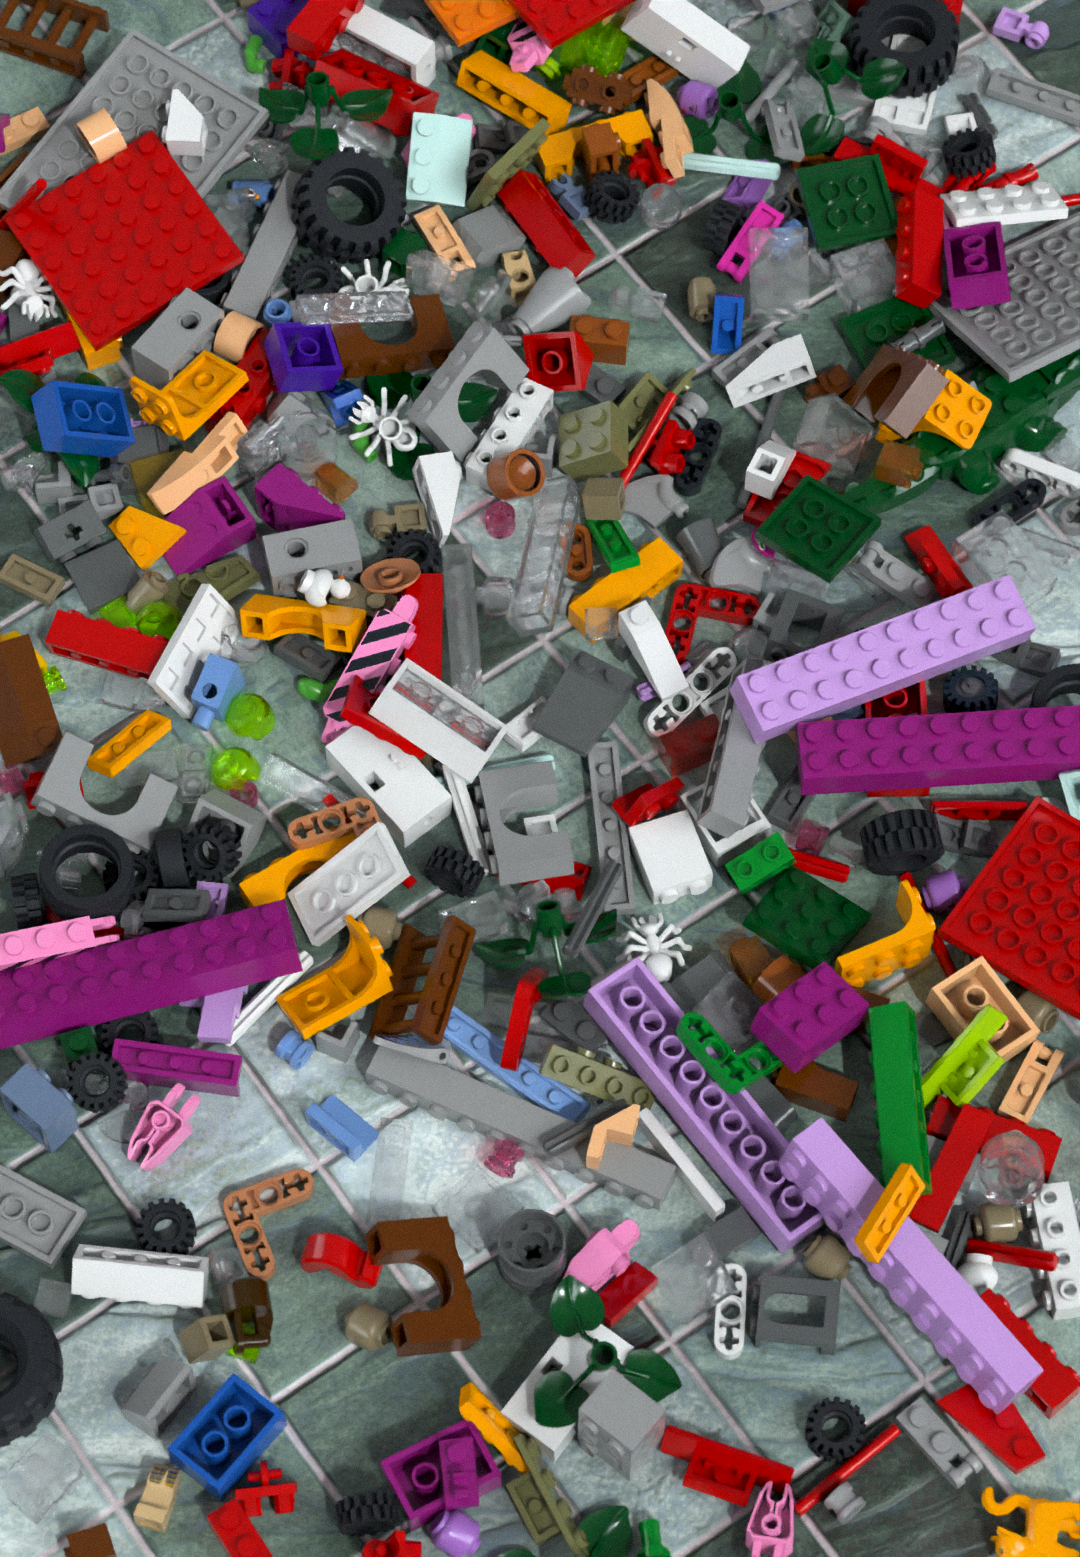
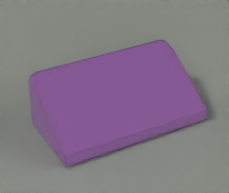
[722,159,772,213]

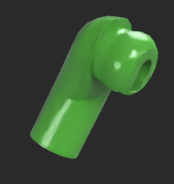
[244,35,266,74]
[351,422,379,463]
[297,677,339,703]

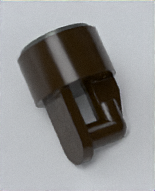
[219,1277,274,1355]

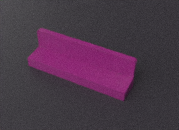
[111,1038,243,1097]

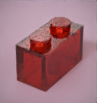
[658,713,720,778]

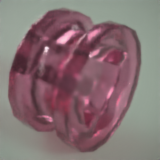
[230,779,258,808]

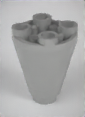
[509,267,591,342]

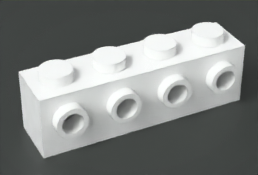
[464,377,554,493]
[1023,1181,1080,1321]
[71,1244,209,1309]

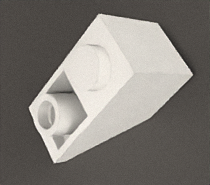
[162,89,208,156]
[744,440,796,500]

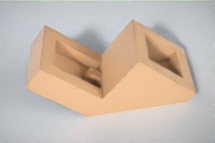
[586,1104,640,1170]

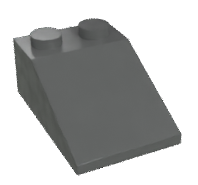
[532,650,634,757]

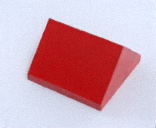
[522,331,594,392]

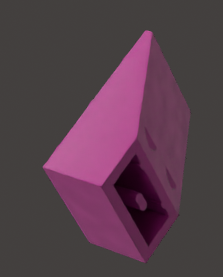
[254,463,345,533]
[163,476,257,576]

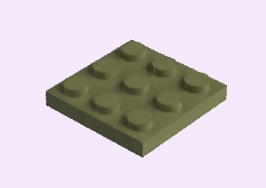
[465,117,551,212]

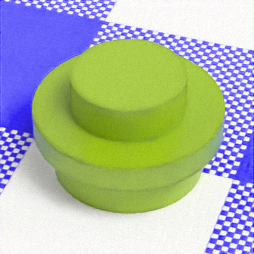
[534,56,561,82]

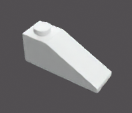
[725,334,817,408]
[412,451,462,548]
[618,600,689,702]

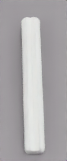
[441,764,491,877]
[223,950,314,1047]

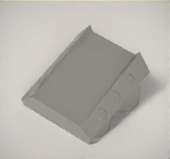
[452,204,526,267]

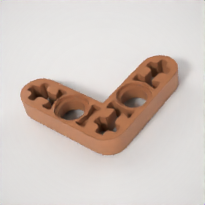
[288,797,381,850]
[223,1168,314,1281]

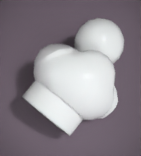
[297,569,351,607]
[957,1253,999,1294]

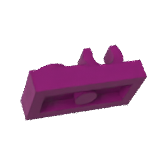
[439,1437,480,1510]

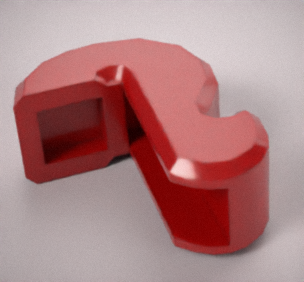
[300,1232,383,1289]

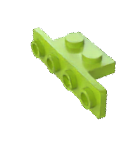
[922,1004,1008,1113]

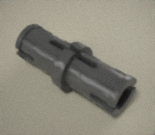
[888,316,946,352]

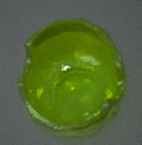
[135,601,182,640]
[225,693,275,741]
[210,747,261,790]

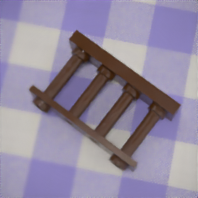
[0,0,110,79]
[368,915,477,1045]

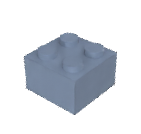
[0,1063,79,1154]

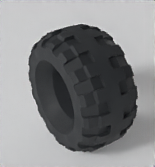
[0,1292,64,1448]

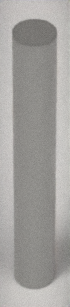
[738,58,800,128]

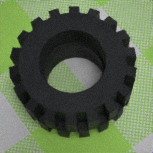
[860,809,945,876]

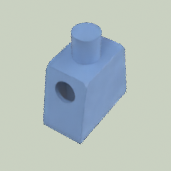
[191,653,246,731]

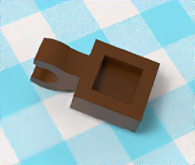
[803,364,856,407]

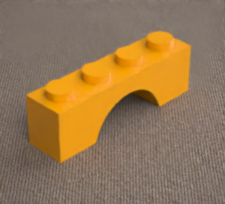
[534,109,653,183]
[240,594,367,653]
[239,823,355,908]

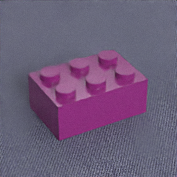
[943,221,1011,310]
[750,961,870,1074]
[380,1419,502,1532]

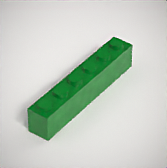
[866,1001,932,1196]

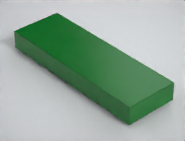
[583,517,641,573]

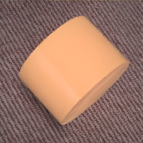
[75,108,127,164]
[213,311,265,364]

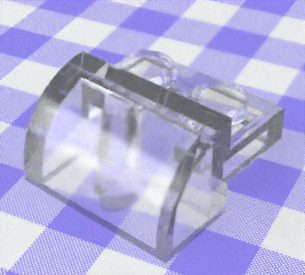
[333,111,396,164]

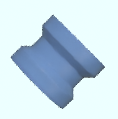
[275,1030,315,1070]

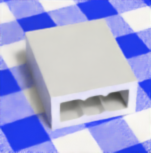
[628,809,713,905]

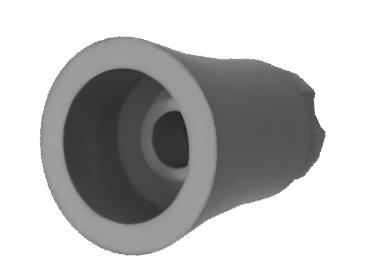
[676,518,723,588]

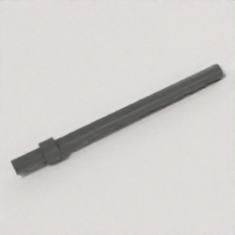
[736,389,786,509]

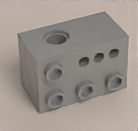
[131,287,225,390]
[262,518,363,601]
[578,1369,666,1481]

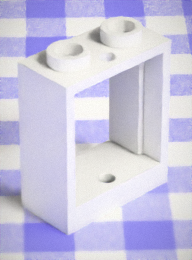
[679,782,772,868]

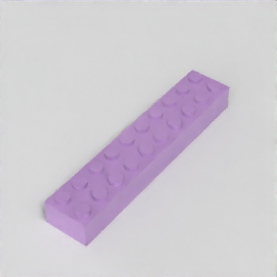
[730,574,1036,744]
[583,957,826,1255]
[778,1117,1044,1415]

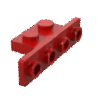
[833,133,945,198]
[0,321,81,385]
[904,525,974,599]
[660,1425,794,1507]

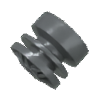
[498,1209,568,1295]

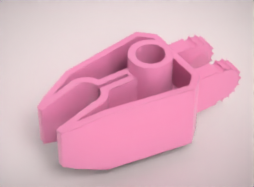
[127,1083,201,1171]
[563,1219,641,1292]
[745,1481,794,1557]

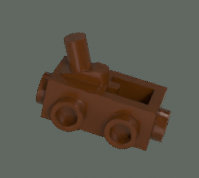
[563,64,633,116]

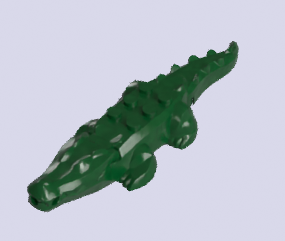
[839,349,1080,515]

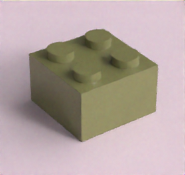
[559,400,628,483]

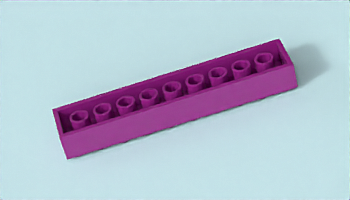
[795,705,1080,795]
[0,899,303,1049]

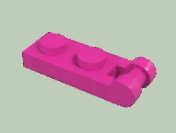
[716,200,785,284]

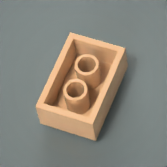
[925,956,1040,1064]

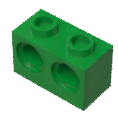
[725,832,796,896]

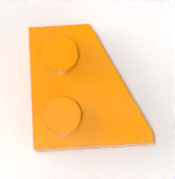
[109,506,187,571]

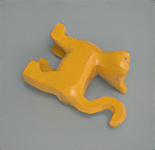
[981,1487,1080,1557]

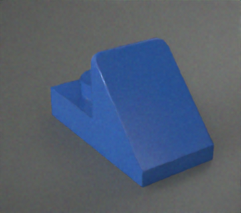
[711,293,744,355]
[318,379,363,426]

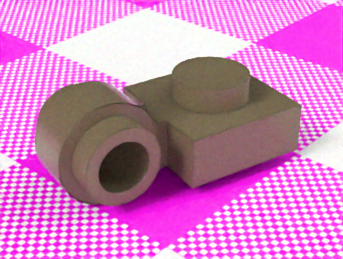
[368,503,427,540]

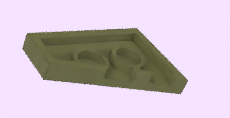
[161,555,260,621]

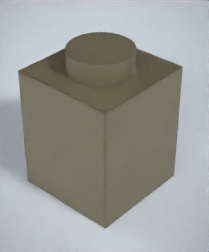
[579,478,627,520]
[178,1314,236,1364]

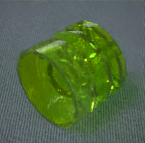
[560,20,629,76]

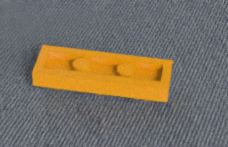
[87,709,172,778]
[853,1163,926,1263]
[459,1382,530,1475]

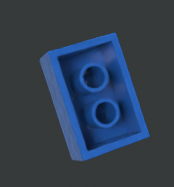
[31,381,136,457]
[167,1373,287,1502]

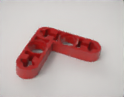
[665,583,761,665]
[501,966,549,1072]

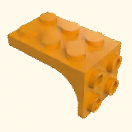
[129,349,249,441]
[875,369,992,450]
[835,879,936,988]
[275,914,393,1040]

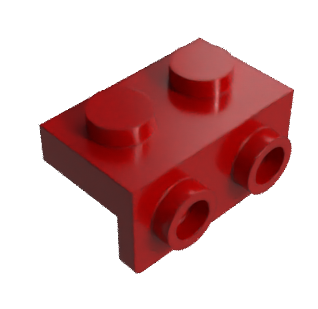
[611,777,685,827]

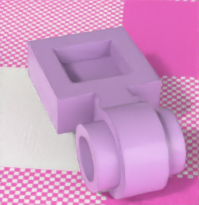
[992,7,1049,49]

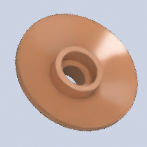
[360,558,421,594]

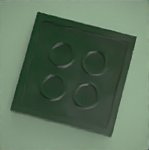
[794,154,898,253]
[837,297,956,370]
[755,474,882,583]
[742,865,872,970]

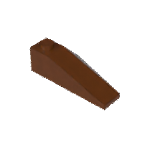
[0,634,63,769]

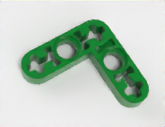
[676,1012,784,1094]

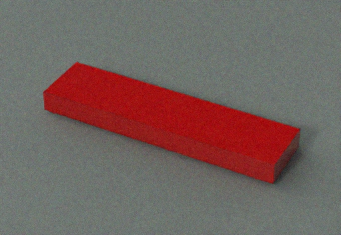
[909,1103,994,1234]

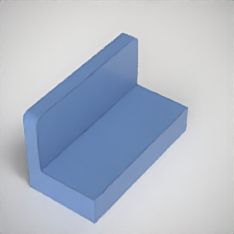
[305,1095,379,1163]

